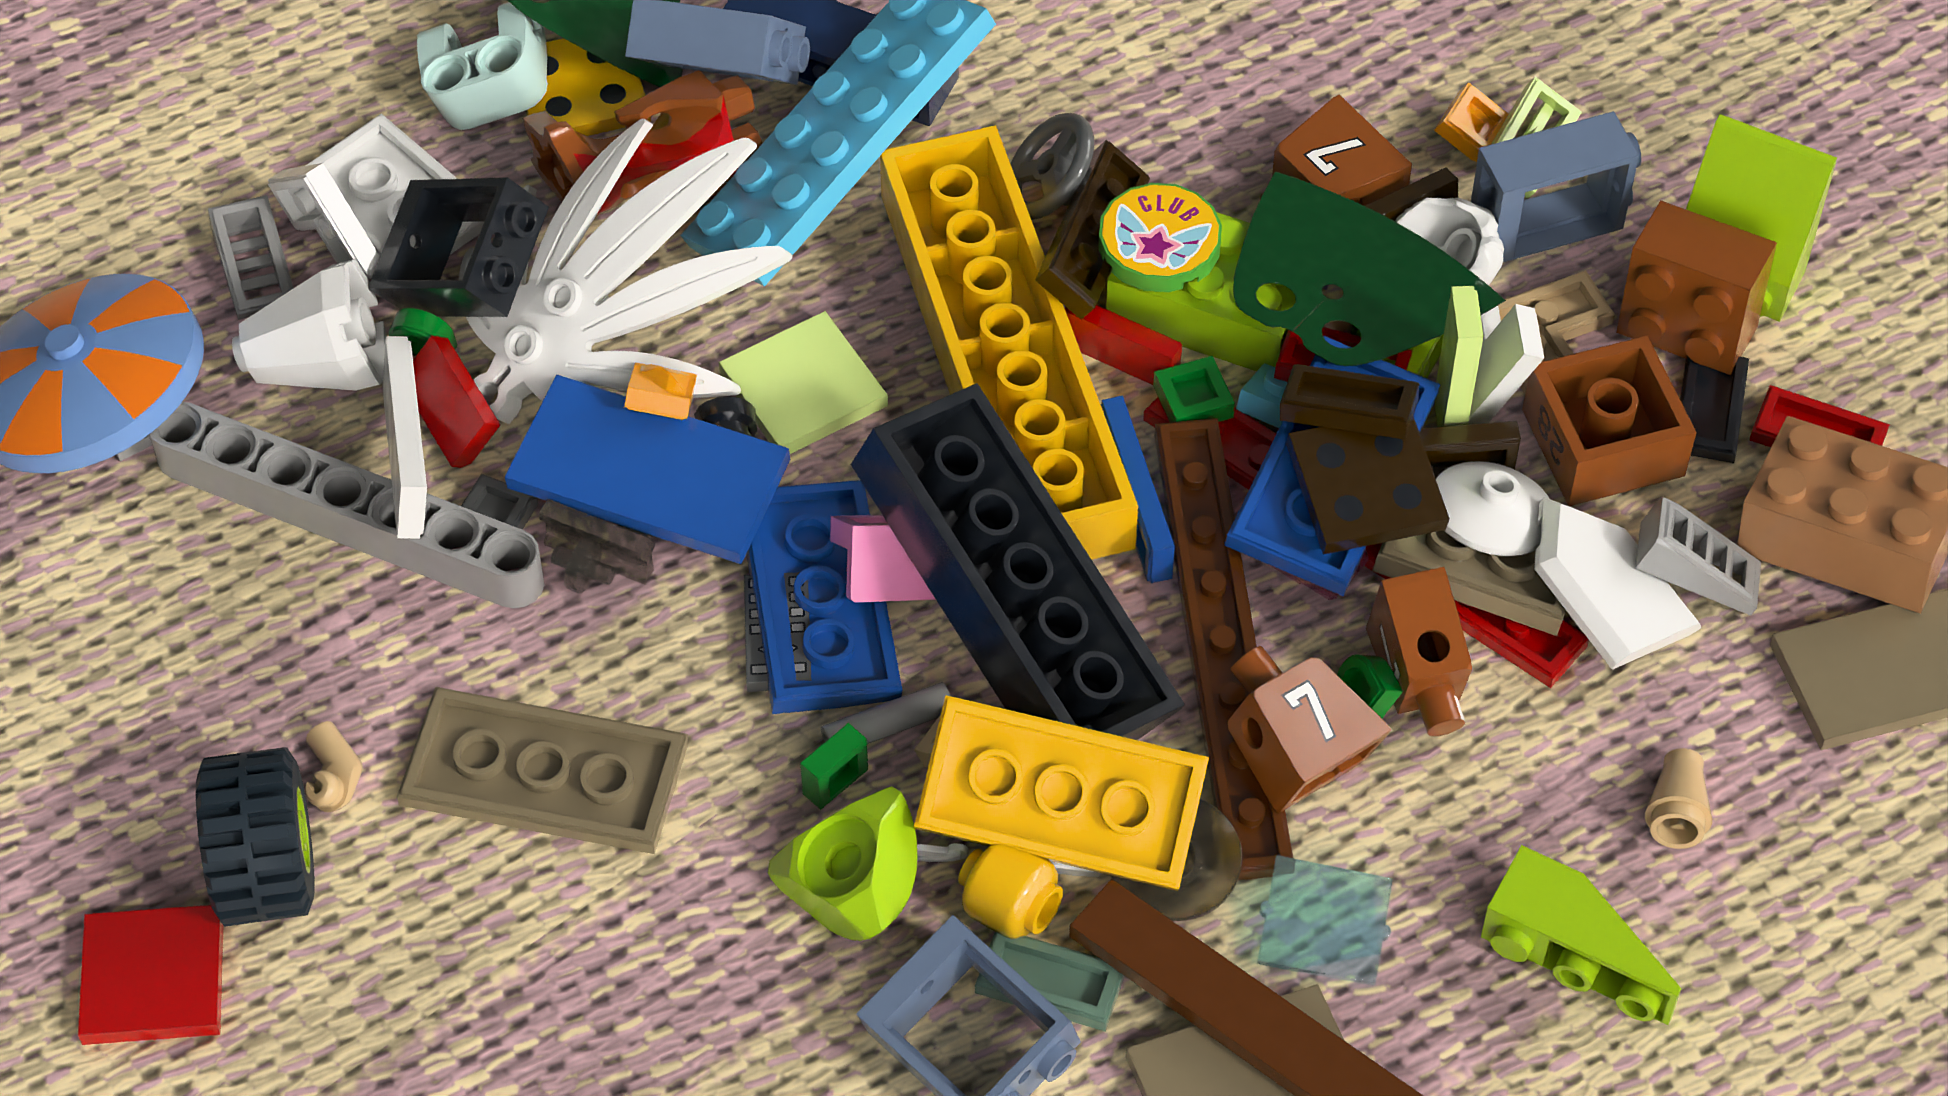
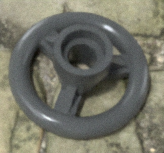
[1010,113,1095,220]

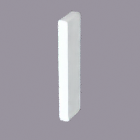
[382,336,427,539]

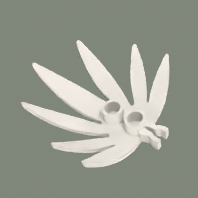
[459,119,792,424]

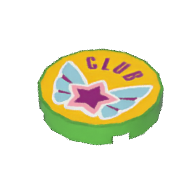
[1099,183,1222,292]

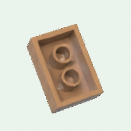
[1737,416,1948,614]

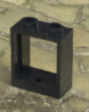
[368,177,549,317]

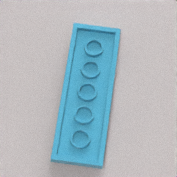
[681,0,996,286]

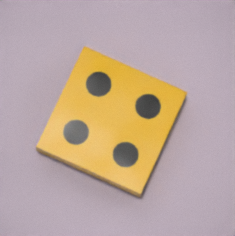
[526,38,651,136]

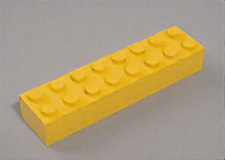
[880,125,1138,560]

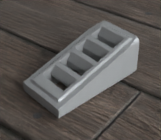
[208,195,294,320]
[1635,496,1761,616]

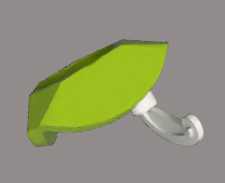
[768,786,969,941]

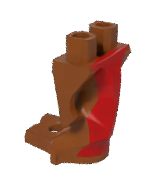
[522,70,763,216]

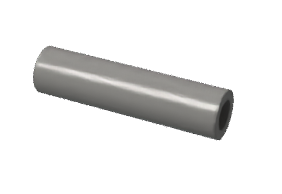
[821,682,950,744]

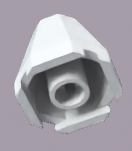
[232,259,386,391]

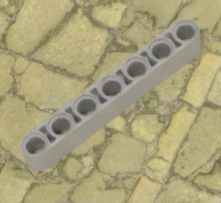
[149,402,545,608]

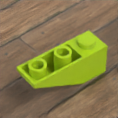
[1481,845,1681,1025]

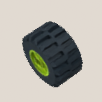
[196,747,315,927]

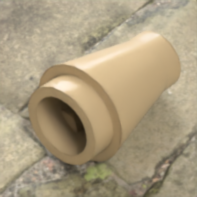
[1645,748,1712,849]

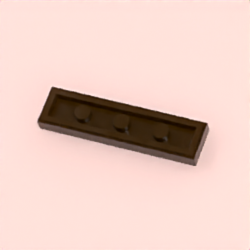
[1035,140,1150,320]

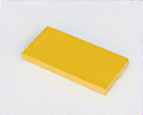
[914,695,1209,891]

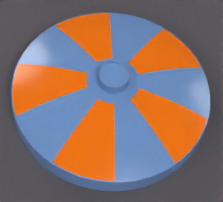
[0,274,204,473]

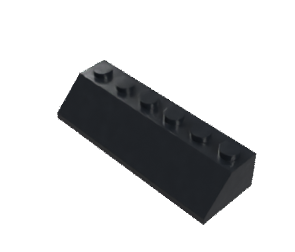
[850,383,1185,740]

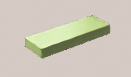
[1434,286,1483,427]

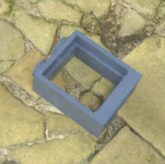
[625,0,810,85]
[1471,111,1641,262]
[856,915,1081,1096]

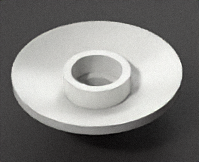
[1436,461,1549,556]

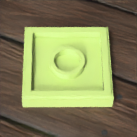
[719,311,888,454]

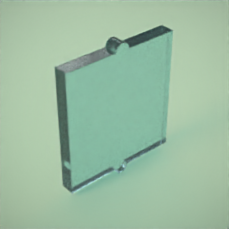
[1257,855,1393,986]

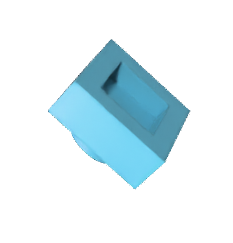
[1236,363,1287,428]

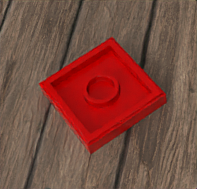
[78,905,224,1045]

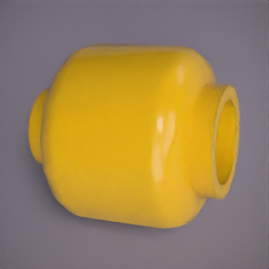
[958,844,1063,939]

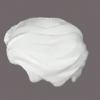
[1396,198,1504,285]

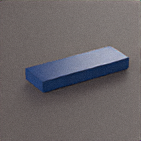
[1101,395,1175,583]

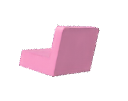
[830,515,936,602]

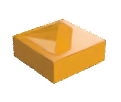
[1434,82,1509,162]
[624,362,697,420]

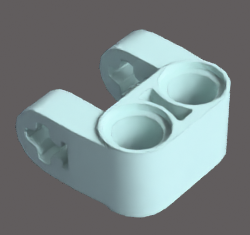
[417,2,548,130]

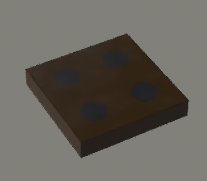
[1286,416,1450,555]

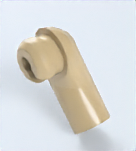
[305,721,363,812]

